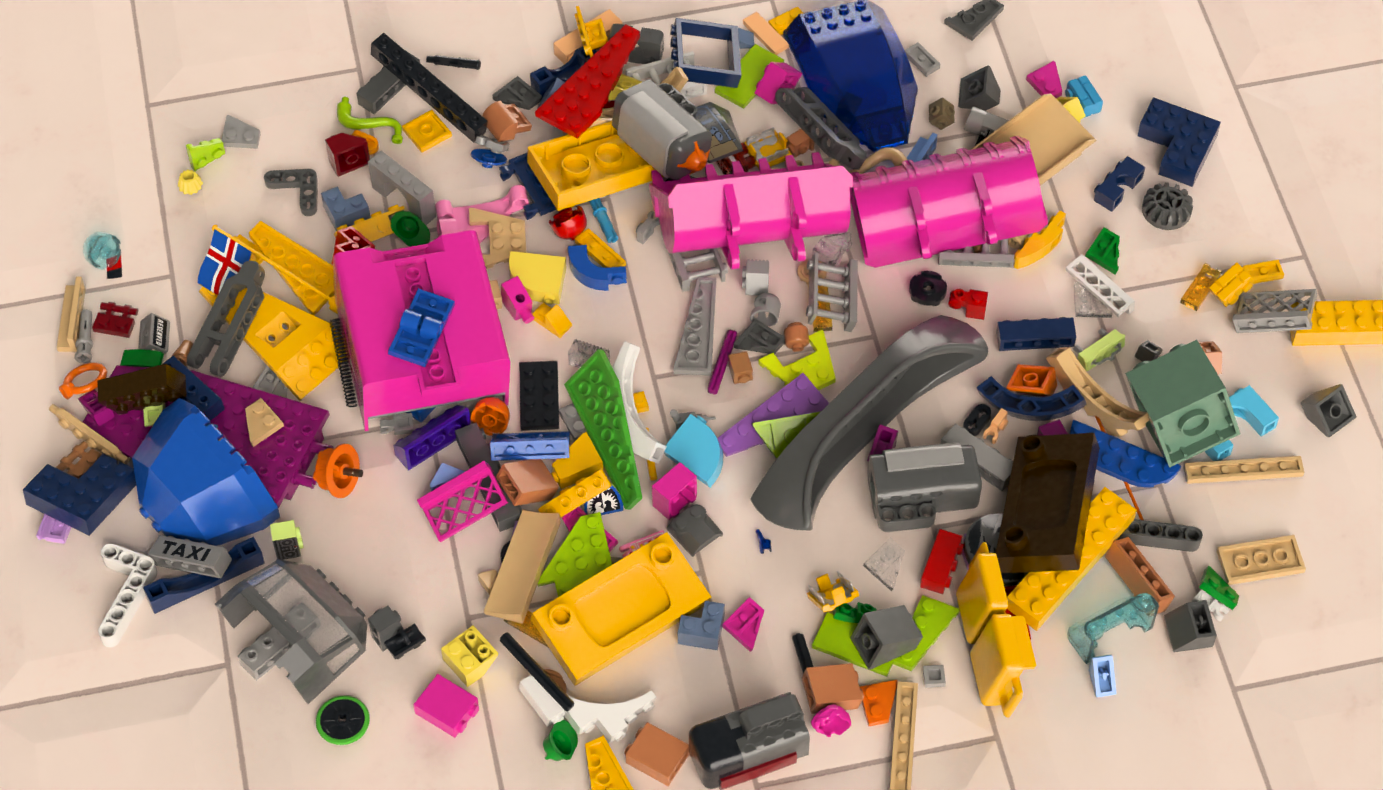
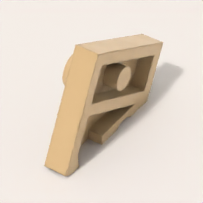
[245,398,284,447]

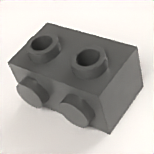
[368,606,403,651]

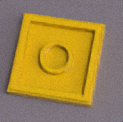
[402,110,452,153]

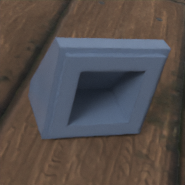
[738,28,754,49]

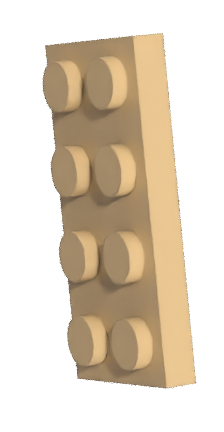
[1217,535,1306,585]

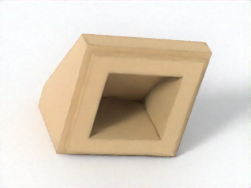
[478,569,498,595]

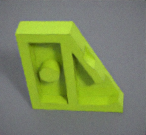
[186,138,226,171]

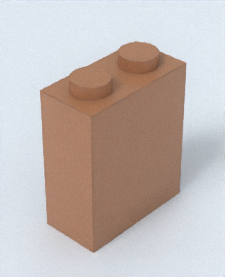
[496,459,559,506]
[802,663,864,714]
[624,722,690,787]

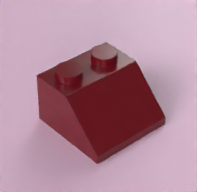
[325,133,370,177]

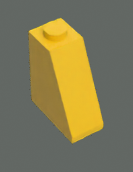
[551,432,603,489]

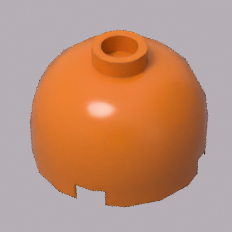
[470,397,510,436]

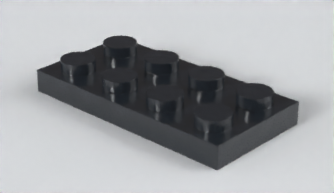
[519,361,559,431]

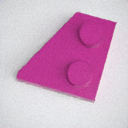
[1026,61,1062,98]
[722,597,764,652]

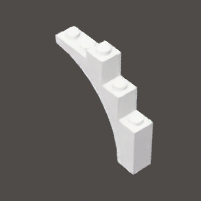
[612,341,667,464]
[519,675,656,743]

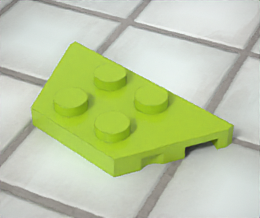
[752,411,821,458]

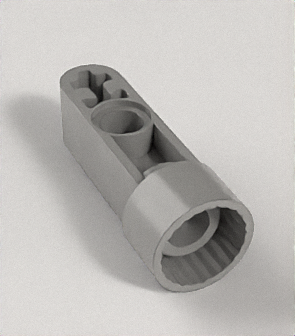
[964,106,1009,137]

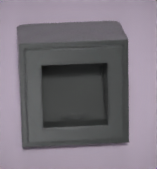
[1135,340,1163,362]

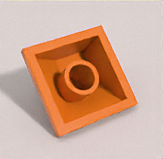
[1006,364,1057,397]

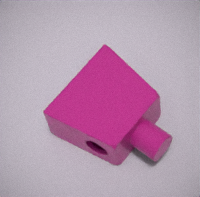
[501,276,534,324]

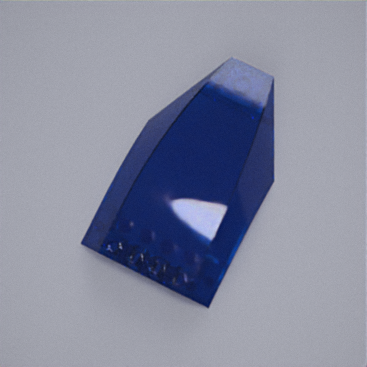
[783,0,918,152]

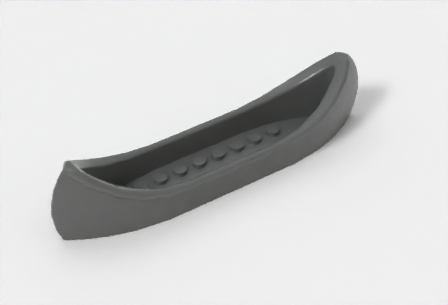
[750,315,988,531]

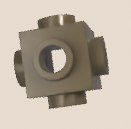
[929,97,955,130]

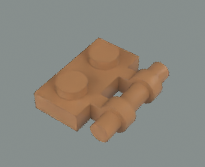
[56,441,102,479]

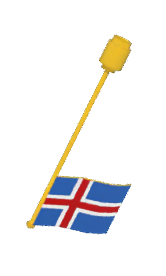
[198,225,338,314]

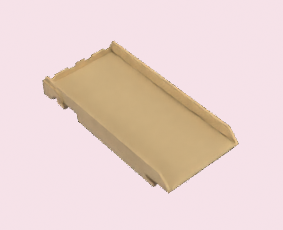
[970,94,1097,186]

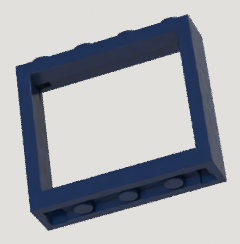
[670,18,742,88]

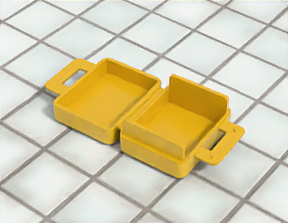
[956,542,1036,718]

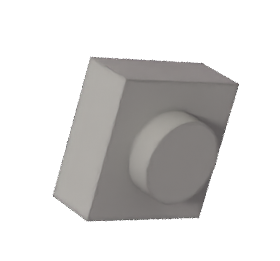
[923,665,946,688]

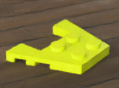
[758,329,836,391]

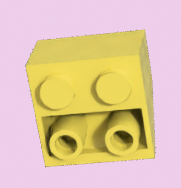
[441,625,498,687]

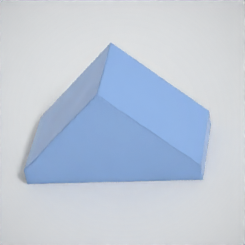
[430,463,465,491]
[1089,654,1116,697]

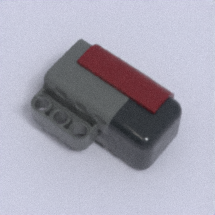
[689,692,810,790]

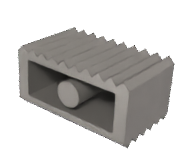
[742,259,769,295]

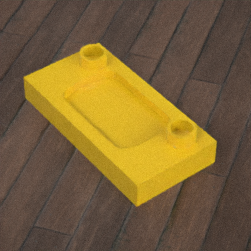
[527,121,664,211]
[531,532,711,686]

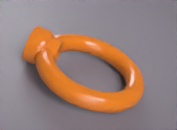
[59,363,107,400]

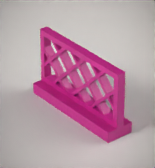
[417,461,508,542]

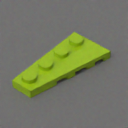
[893,595,960,671]

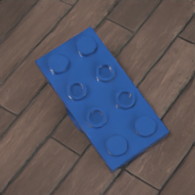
[388,288,455,367]

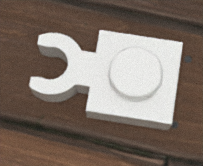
[1192,590,1230,621]

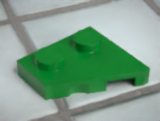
[1085,227,1120,275]
[1199,566,1239,610]

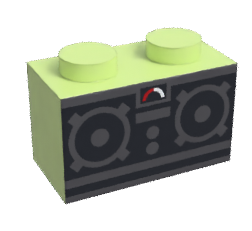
[270,520,304,560]

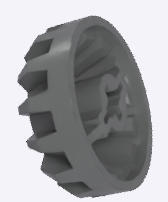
[1142,183,1193,230]

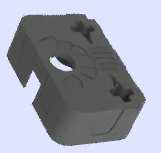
[608,24,664,64]

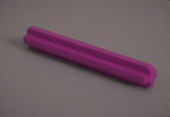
[708,330,737,395]

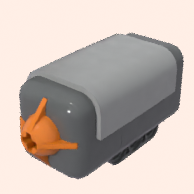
[612,79,712,180]

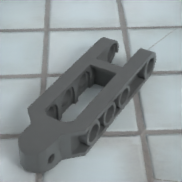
[775,87,867,170]
[187,261,265,377]

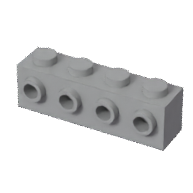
[238,605,318,681]

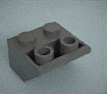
[1164,600,1217,652]

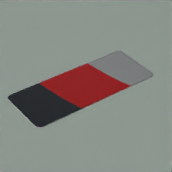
[106,249,122,279]

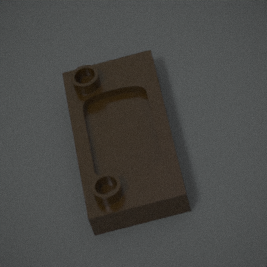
[996,433,1100,573]

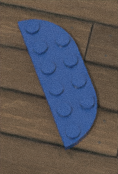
[1070,420,1181,488]

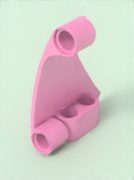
[435,185,528,243]

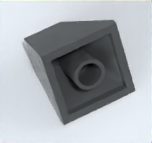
[958,65,1001,111]
[1301,384,1357,437]

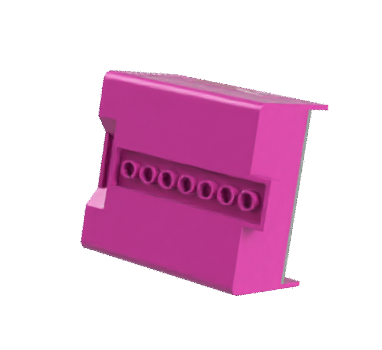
[333,230,510,431]

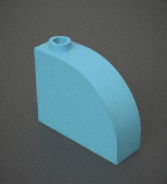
[664,414,723,488]

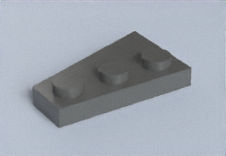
[944,0,1004,41]

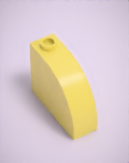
[509,251,566,304]

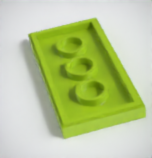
[715,44,784,109]
[812,612,894,677]

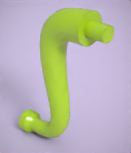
[337,97,403,144]

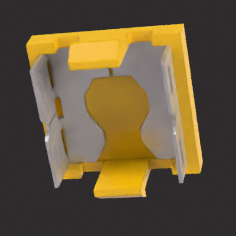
[743,127,792,170]
[807,571,859,612]

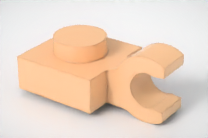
[983,408,1008,444]

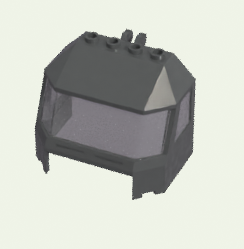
[215,559,367,704]

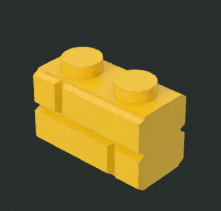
[1208,262,1254,307]

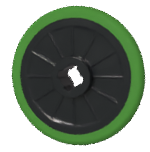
[316,696,370,745]

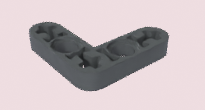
[264,169,318,216]

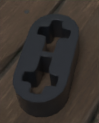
[963,404,991,436]

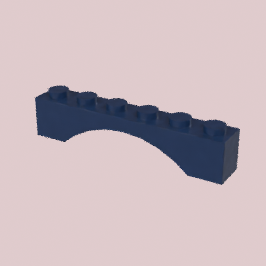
[143,537,265,614]

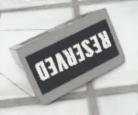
[138,313,170,353]

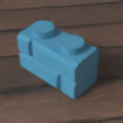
[1065,75,1103,118]

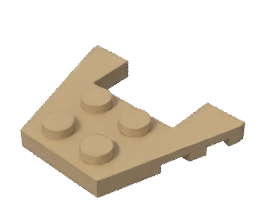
[469,208,526,269]

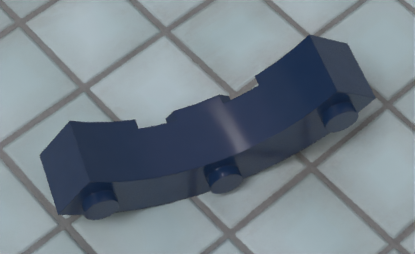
[976,376,1087,421]

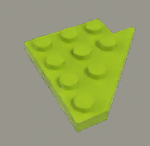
[538,512,612,597]

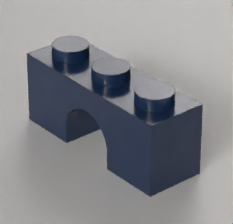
[1094,156,1145,212]

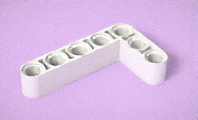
[98,543,157,647]

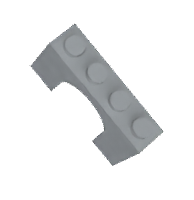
[368,151,436,225]

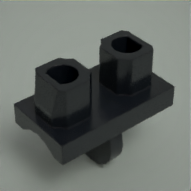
[384,623,426,659]

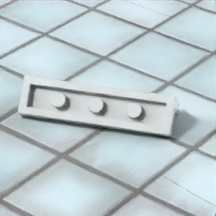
[1066,254,1135,317]

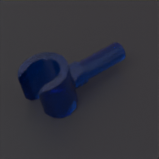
[755,529,772,554]

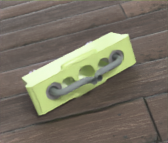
[1073,328,1125,371]

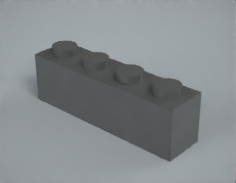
[356,50,420,114]

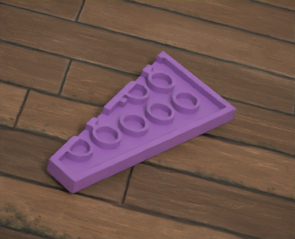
[717,373,829,457]

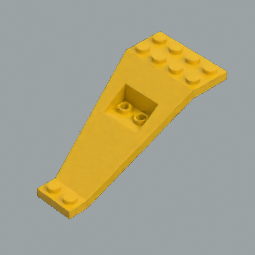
[199,287,348,401]

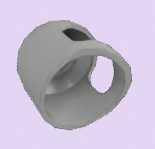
[750,293,781,326]

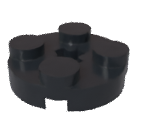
[909,271,947,306]

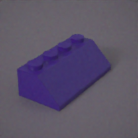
[393,405,471,471]

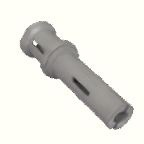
[74,309,93,363]

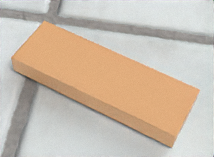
[743,12,789,55]

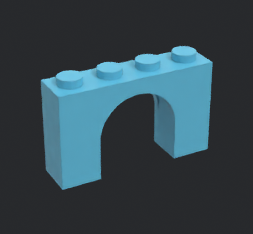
[1205,385,1279,461]

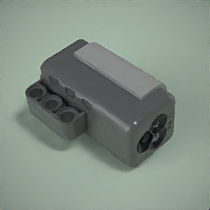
[868,442,982,532]

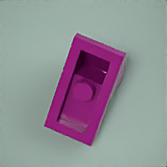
[867,424,898,461]

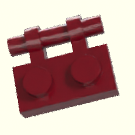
[92,302,138,338]

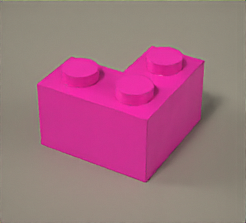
[755,62,802,104]

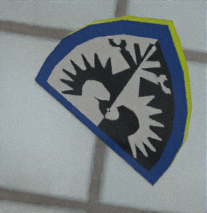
[584,484,624,515]

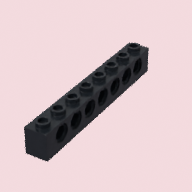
[371,33,488,143]

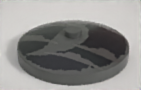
[964,513,1029,586]

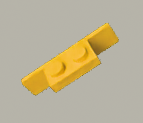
[574,6,608,58]
[334,204,405,242]
[538,470,611,518]

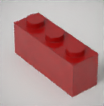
[920,529,964,594]

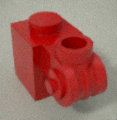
[948,289,988,320]

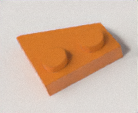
[860,680,898,727]

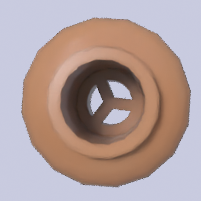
[784,322,809,352]

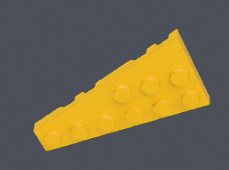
[249,221,335,315]
[585,735,634,790]

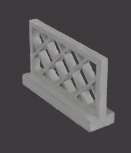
[1232,289,1317,333]

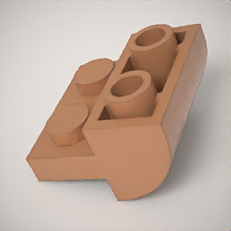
[482,100,532,142]

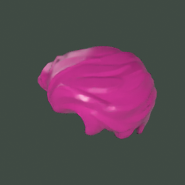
[811,704,851,737]

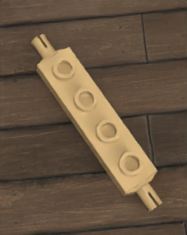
[49,404,130,465]

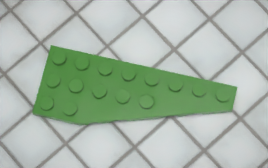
[564,349,642,510]

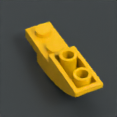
[1014,210,1066,269]

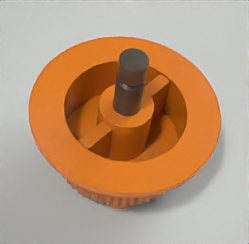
[313,444,363,498]

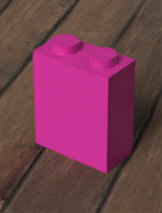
[413,674,479,738]

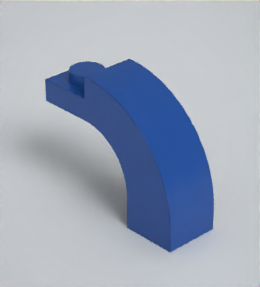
[568,245,627,291]

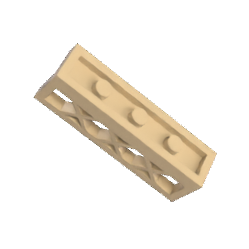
[57,277,86,352]

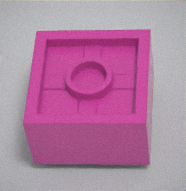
[652,462,697,520]

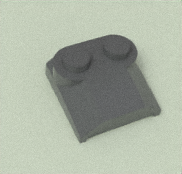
[667,504,723,557]

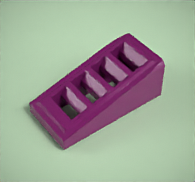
[78,389,115,426]

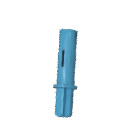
[589,198,619,243]

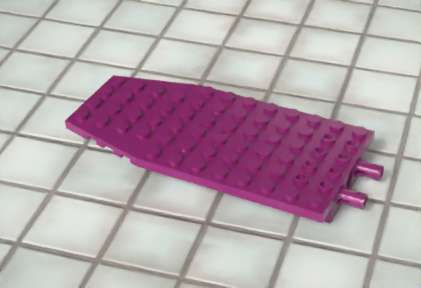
[83,365,334,508]

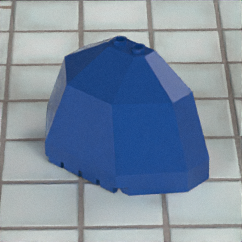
[132,398,280,546]

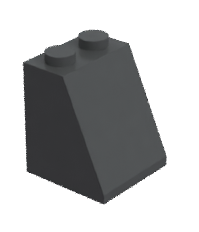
[850,605,923,670]

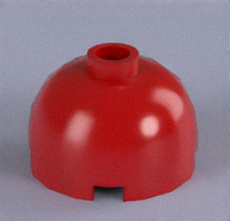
[549,206,587,240]

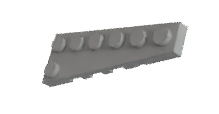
[674,277,716,376]

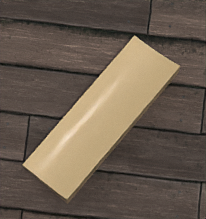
[484,510,561,624]

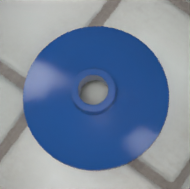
[471,149,507,168]

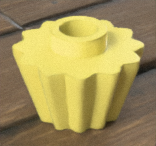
[177,169,203,195]

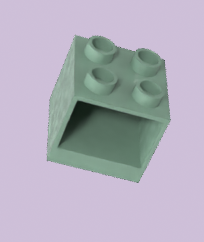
[1125,340,1241,468]

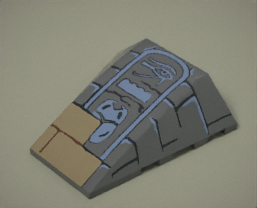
[696,102,743,163]

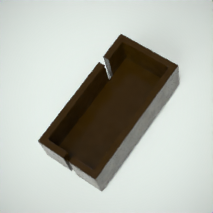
[97,364,187,414]

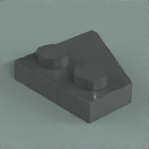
[492,76,542,110]
[734,319,785,354]

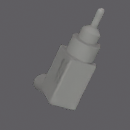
[670,410,716,430]

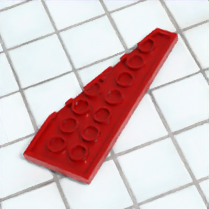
[535,24,640,138]

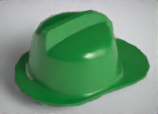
[391,211,430,247]
[543,720,578,761]

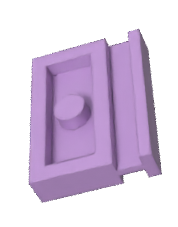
[36,514,71,544]

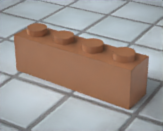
[1105,537,1175,616]

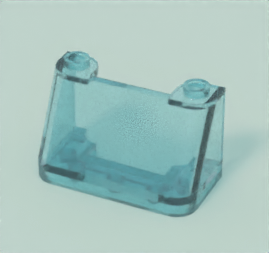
[1067,593,1159,664]

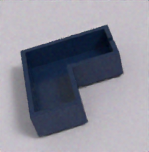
[1138,97,1221,187]
[23,454,136,536]

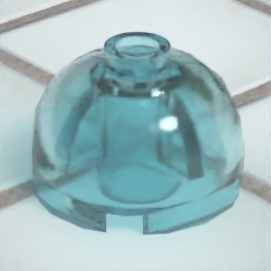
[83,231,121,270]

